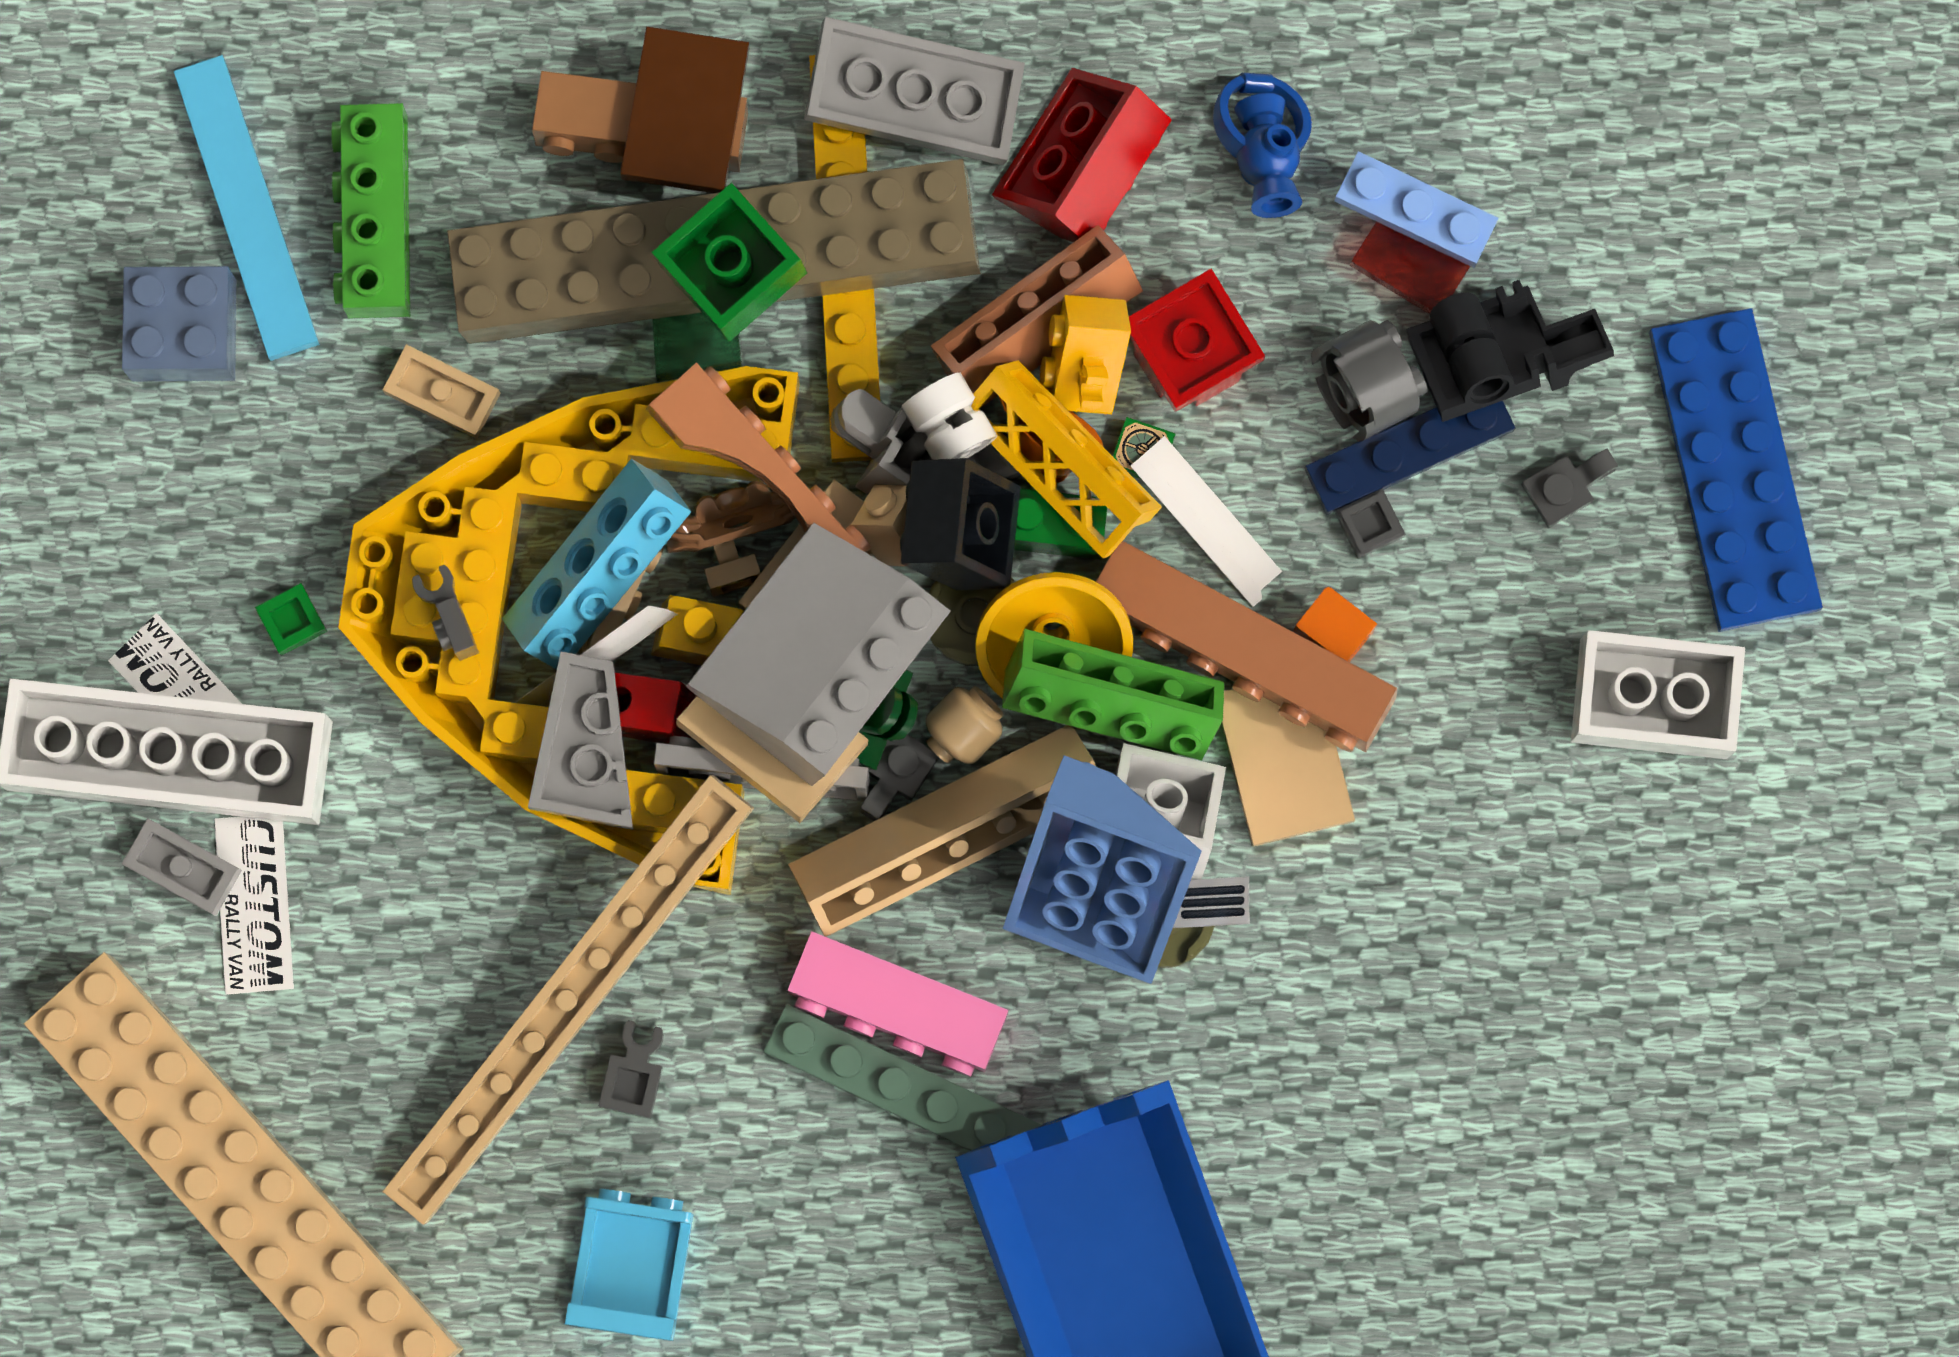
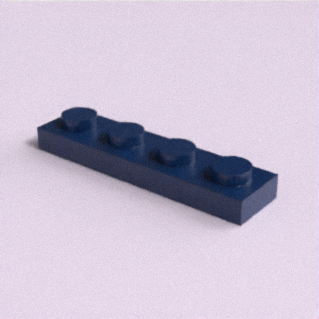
[1305,401,1516,515]

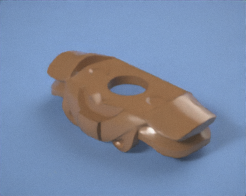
[666,481,795,553]

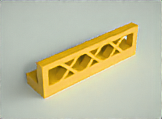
[971,360,1162,558]

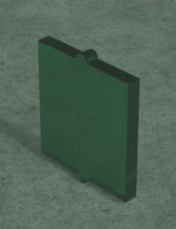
[652,312,742,382]

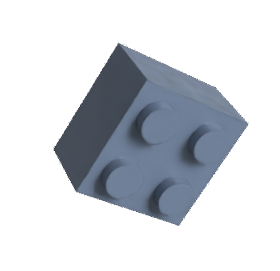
[122,266,237,382]

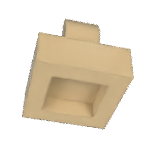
[704,540,761,597]

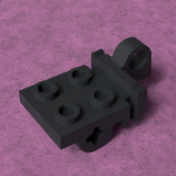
[1406,280,1614,422]

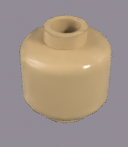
[925,686,1004,764]

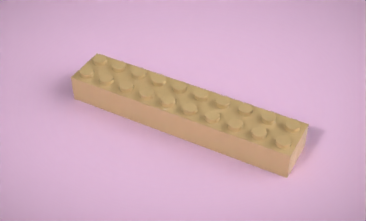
[24,952,463,1357]

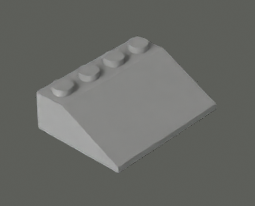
[685,523,951,786]

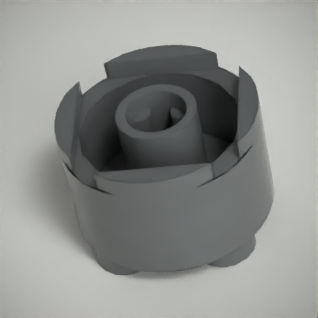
[1311,320,1427,442]

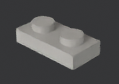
[122,818,242,916]

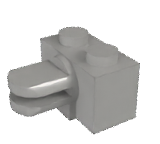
[830,387,955,495]

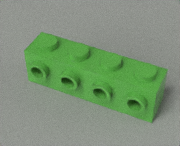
[331,103,411,319]
[1002,629,1224,761]

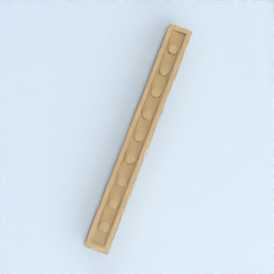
[382,775,754,1225]

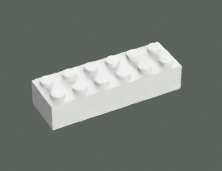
[0,679,333,825]

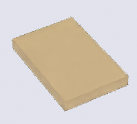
[1221,689,1355,847]
[676,696,868,823]

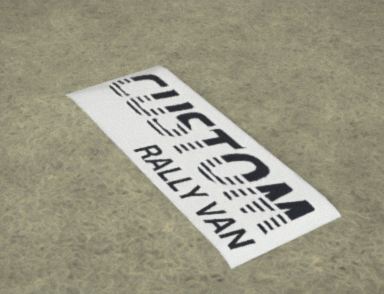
[108,613,242,704]
[215,816,294,995]

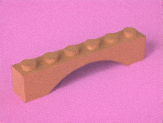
[646,362,887,565]

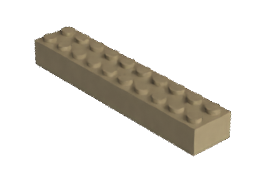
[447,159,981,344]

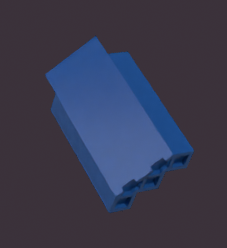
[955,1080,1269,1357]

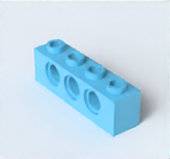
[502,458,692,670]

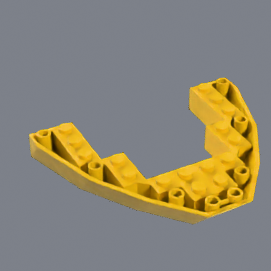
[338,366,800,895]

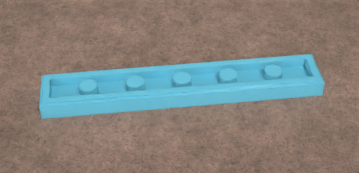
[174,55,320,361]

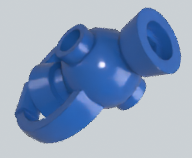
[1213,72,1312,218]

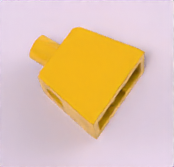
[651,595,744,666]

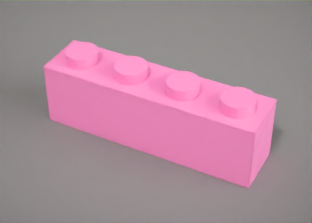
[788,931,1008,1077]

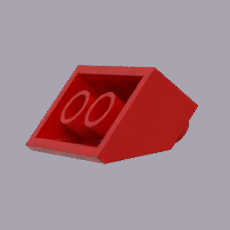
[992,68,1172,242]

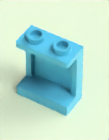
[565,1189,694,1341]

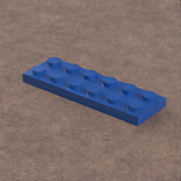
[1649,308,1823,632]

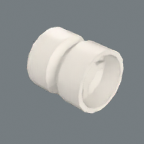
[902,372,997,460]

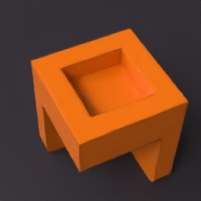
[1293,587,1377,662]

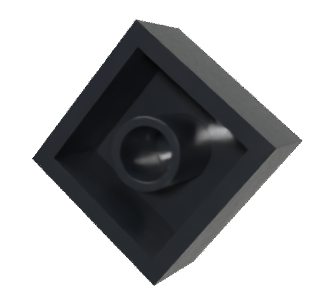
[900,458,1021,590]

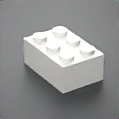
[1571,630,1745,759]

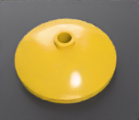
[975,572,1133,699]

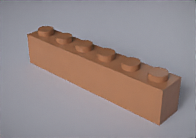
[1096,541,1397,752]

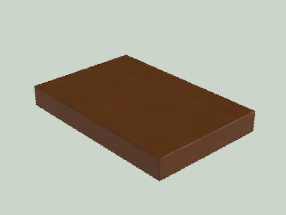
[621,27,750,193]

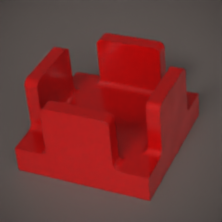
[1129,268,1265,412]

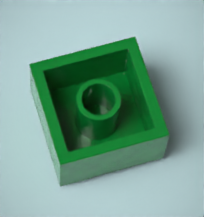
[651,183,807,343]

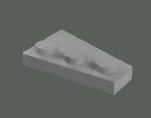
[528,651,633,830]

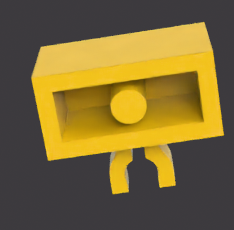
[1040,295,1131,415]

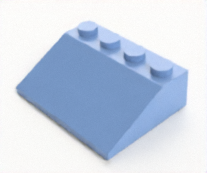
[1003,755,1202,984]

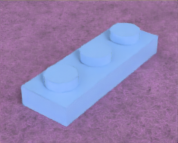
[1335,151,1499,268]

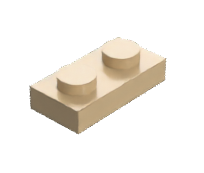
[383,344,501,439]

